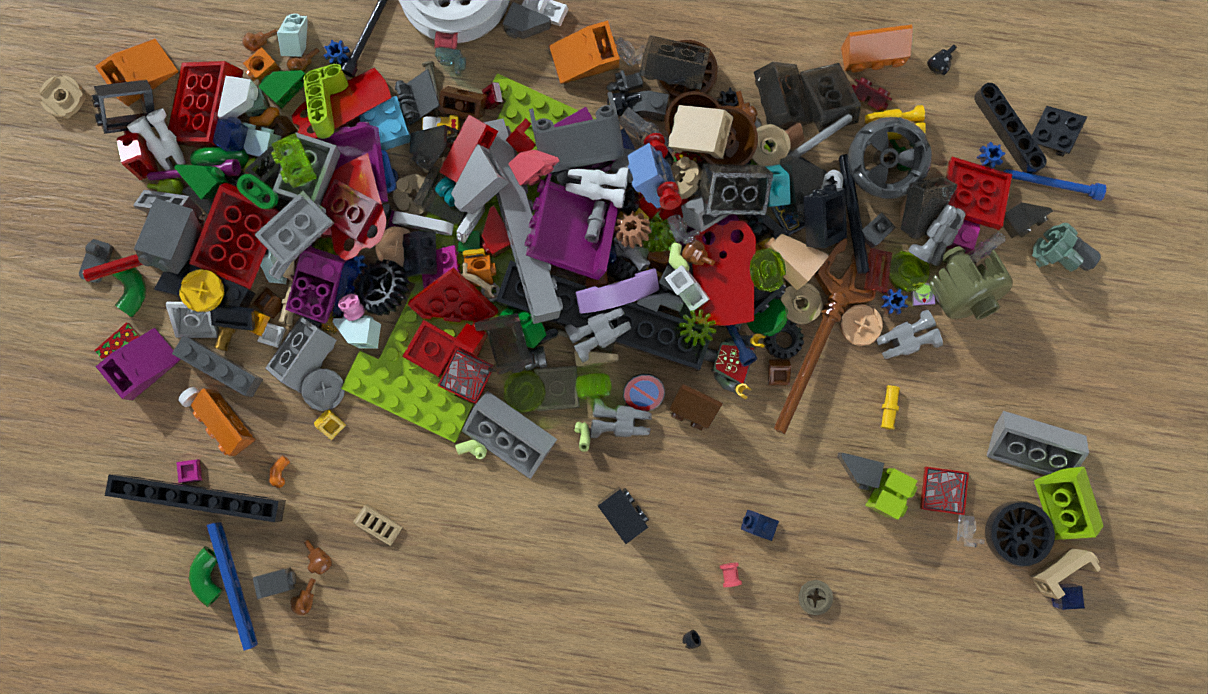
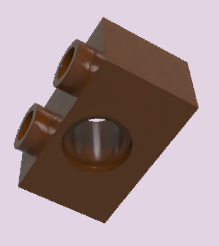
[438,86,487,119]

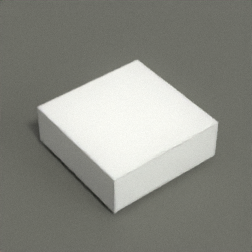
[258,323,286,348]

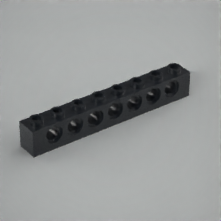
[104,474,286,522]

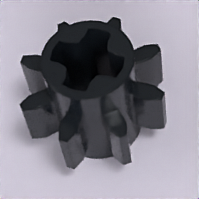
[717,87,739,107]

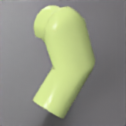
[669,243,690,271]
[574,422,591,452]
[455,440,487,459]

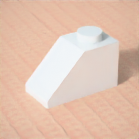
[217,76,258,123]

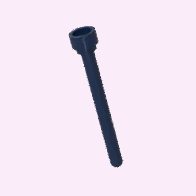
[725,325,757,366]

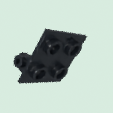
[1032,106,1087,157]

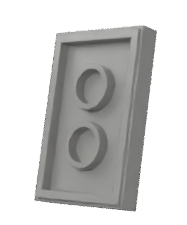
[255,191,334,267]

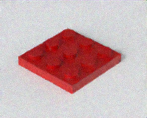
[938,157,1012,230]

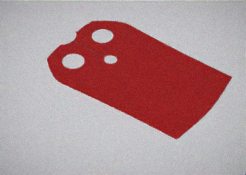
[291,67,392,139]
[325,153,386,260]
[691,221,756,326]

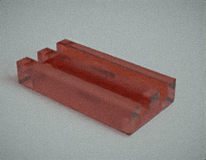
[864,248,892,294]

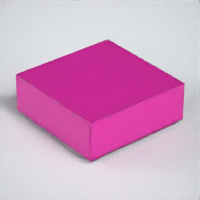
[176,459,202,483]

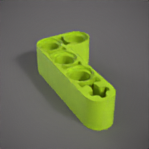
[303,64,348,139]

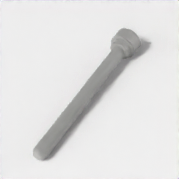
[772,114,852,174]

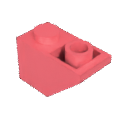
[508,150,559,186]

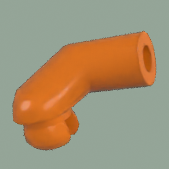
[249,107,280,127]
[269,455,290,488]

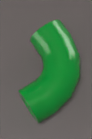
[190,147,249,169]
[112,267,146,317]
[188,546,223,607]

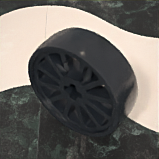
[985,501,1055,567]

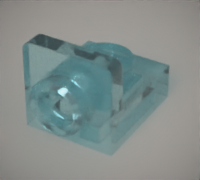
[435,48,466,76]

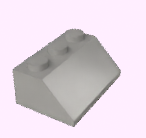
[265,316,337,393]

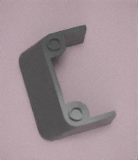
[529,92,625,173]

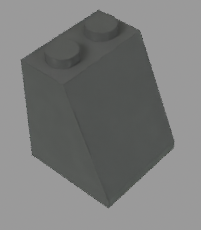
[134,198,202,274]

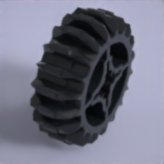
[355,259,411,316]

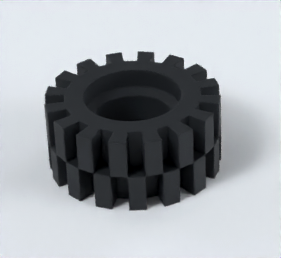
[607,256,640,282]
[764,320,804,359]

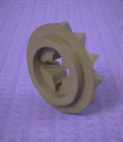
[798,580,833,615]

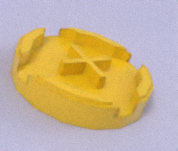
[179,269,224,312]

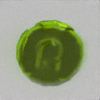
[750,248,786,292]
[886,251,930,292]
[504,370,546,413]

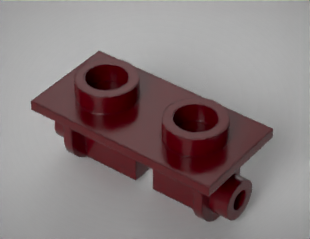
[849,77,892,111]

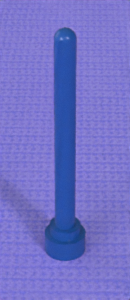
[1003,169,1106,201]

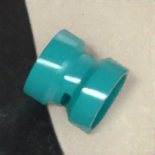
[435,177,456,207]

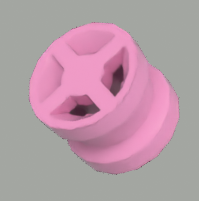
[338,294,365,321]

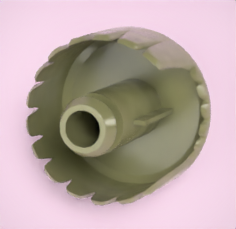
[929,246,1013,320]

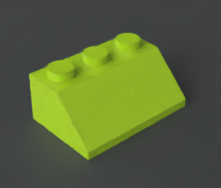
[1034,467,1104,540]

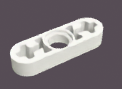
[392,211,454,236]

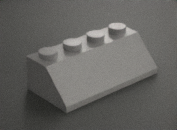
[462,391,557,479]
[987,411,1089,475]

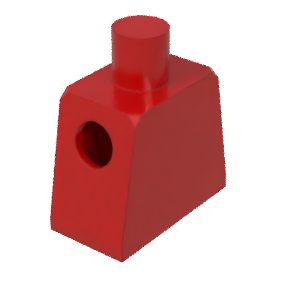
[116,131,159,180]

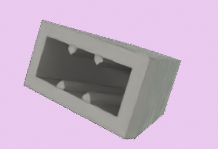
[451,144,509,215]

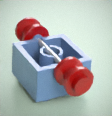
[627,133,682,210]

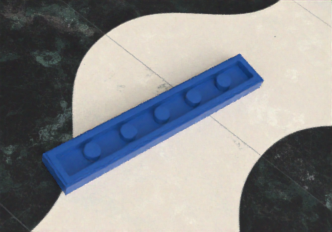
[207,522,258,651]

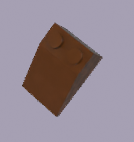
[668,384,723,431]

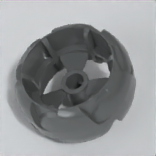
[848,117,932,199]

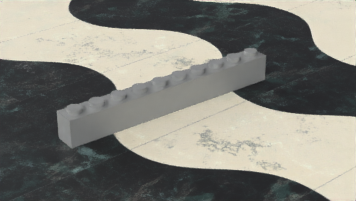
[484,119,563,324]

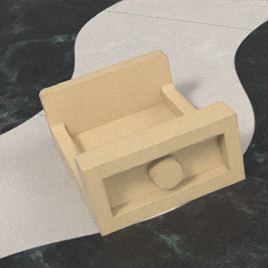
[668,105,733,159]
[1030,548,1101,599]

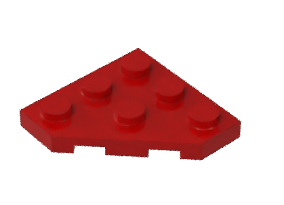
[407,267,498,325]

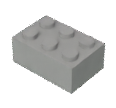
[273,132,340,205]

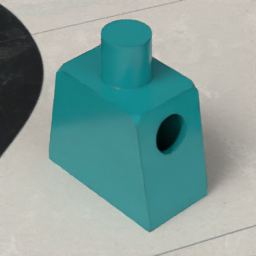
[758,164,790,207]

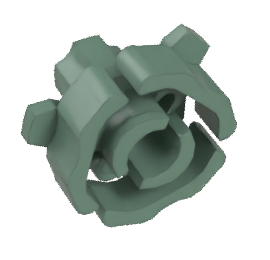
[1032,222,1084,272]

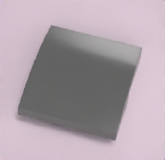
[637,285,683,312]

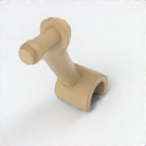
[461,263,498,299]

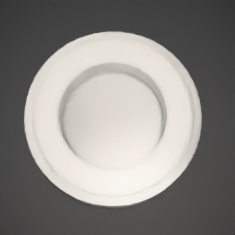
[179,387,200,407]

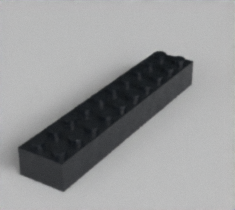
[496,260,713,371]

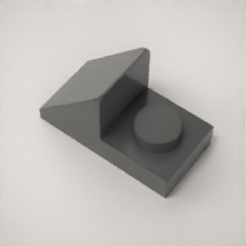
[862,212,896,248]

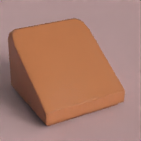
[785,122,804,150]

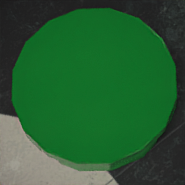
[747,298,788,336]

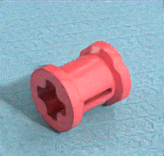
[435,31,458,51]
[719,562,742,587]

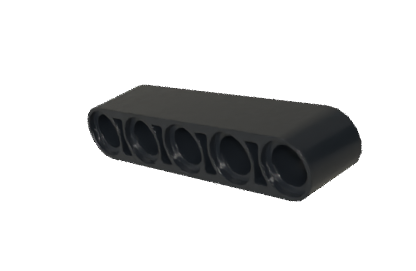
[974,83,1047,174]

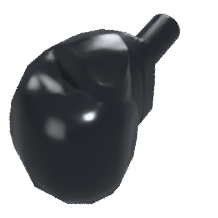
[927,45,957,75]
[607,92,641,116]
[740,218,765,241]

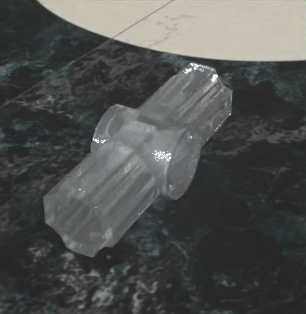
[618,107,674,154]

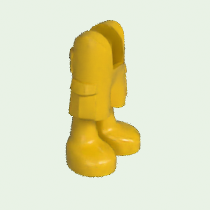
[865,105,926,140]

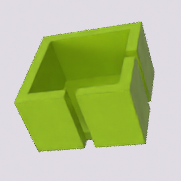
[865,468,918,520]

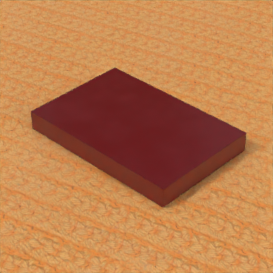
[321,179,382,243]

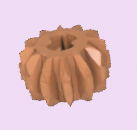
[614,211,651,249]

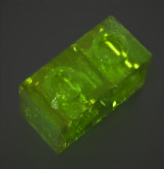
[271,133,317,188]

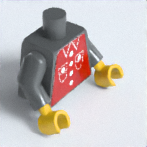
[704,334,766,399]

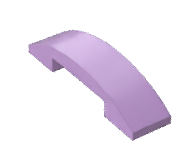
[575,268,659,313]

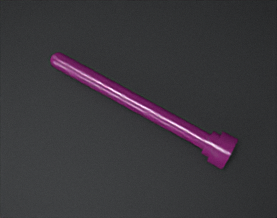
[147,159,241,181]

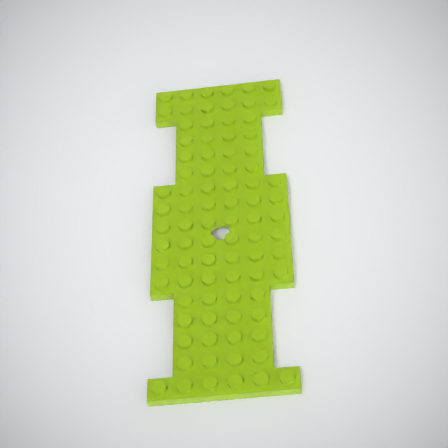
[341,73,596,443]

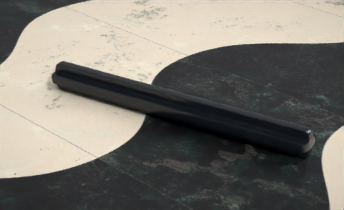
[839,154,870,274]

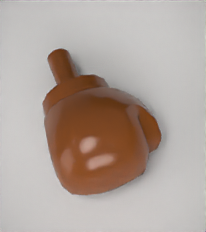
[242,29,277,52]
[286,48,320,72]
[735,90,758,123]
[682,240,715,266]
[304,540,332,575]
[290,578,316,615]

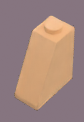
[764,234,829,290]

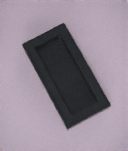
[210,304,255,331]

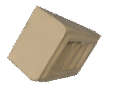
[574,350,619,369]
[353,504,403,546]

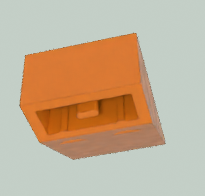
[549,20,620,85]
[95,39,179,107]

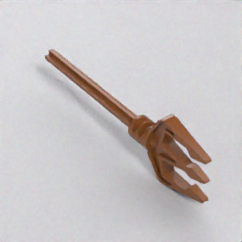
[774,236,882,434]

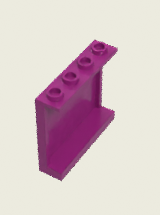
[316,122,388,203]
[524,173,618,280]

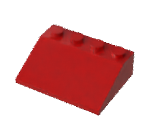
[168,61,244,148]
[190,183,280,289]

